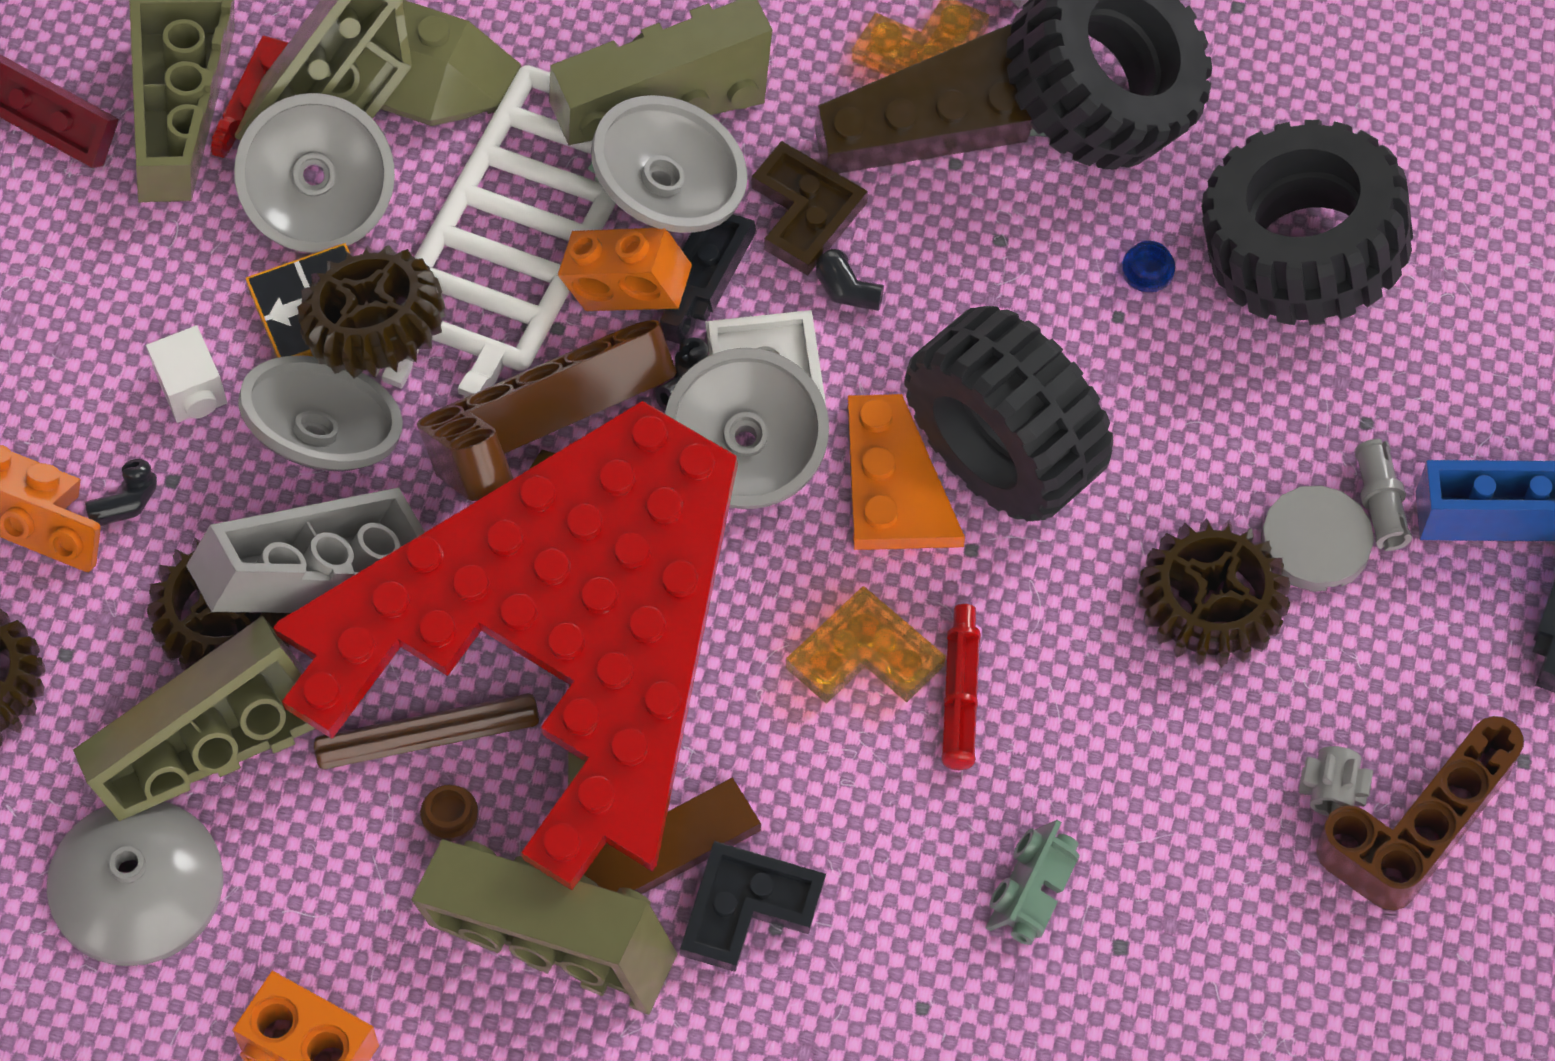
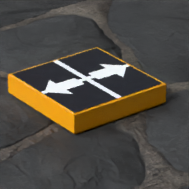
[245,243,350,358]

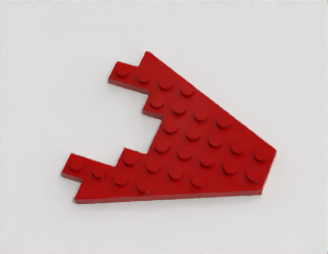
[273,401,738,890]

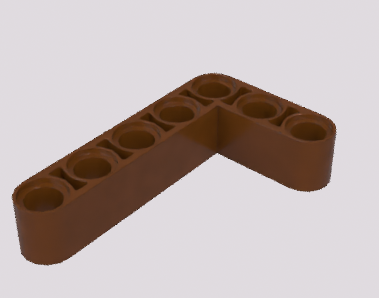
[417,320,677,501]

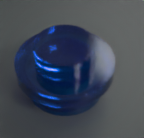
[1122,241,1176,293]

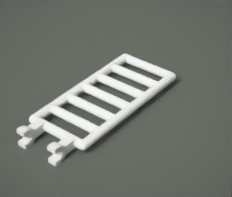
[382,65,616,398]

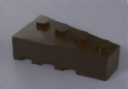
[814,23,1032,174]

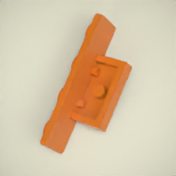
[0,445,101,572]

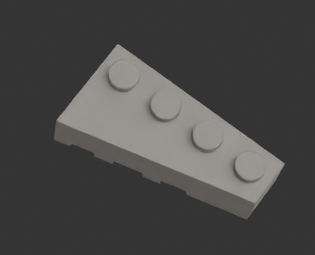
[186,487,425,613]

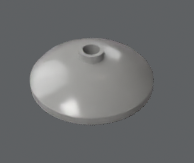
[234,93,395,253]
[591,95,747,233]
[665,348,829,509]
[238,356,403,471]
[47,802,224,966]

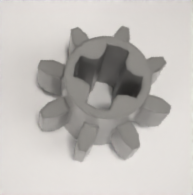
[1298,746,1373,816]

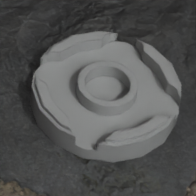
[1261,486,1374,592]

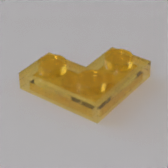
[852,0,989,76]
[786,586,946,704]

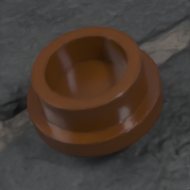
[420,785,479,842]

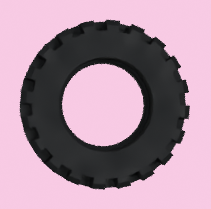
[1006,0,1212,170]
[1201,120,1413,325]
[904,306,1114,522]

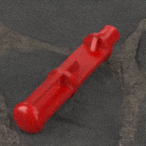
[941,604,981,770]

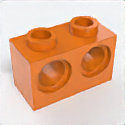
[558,228,692,311]
[232,970,379,1061]

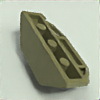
[235,0,412,141]
[381,0,521,126]

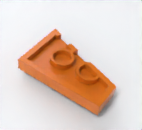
[847,394,965,550]

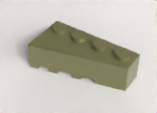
[129,0,235,203]
[549,0,773,145]
[73,616,316,821]
[411,839,678,1015]

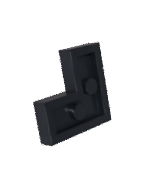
[679,841,826,972]

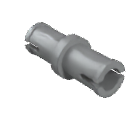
[1354,439,1412,551]

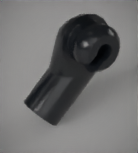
[816,249,884,311]
[655,337,709,410]
[85,459,157,526]

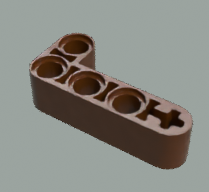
[1316,716,1524,911]

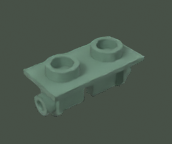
[985,820,1080,945]

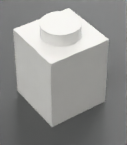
[146,325,228,423]

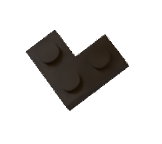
[751,141,868,276]

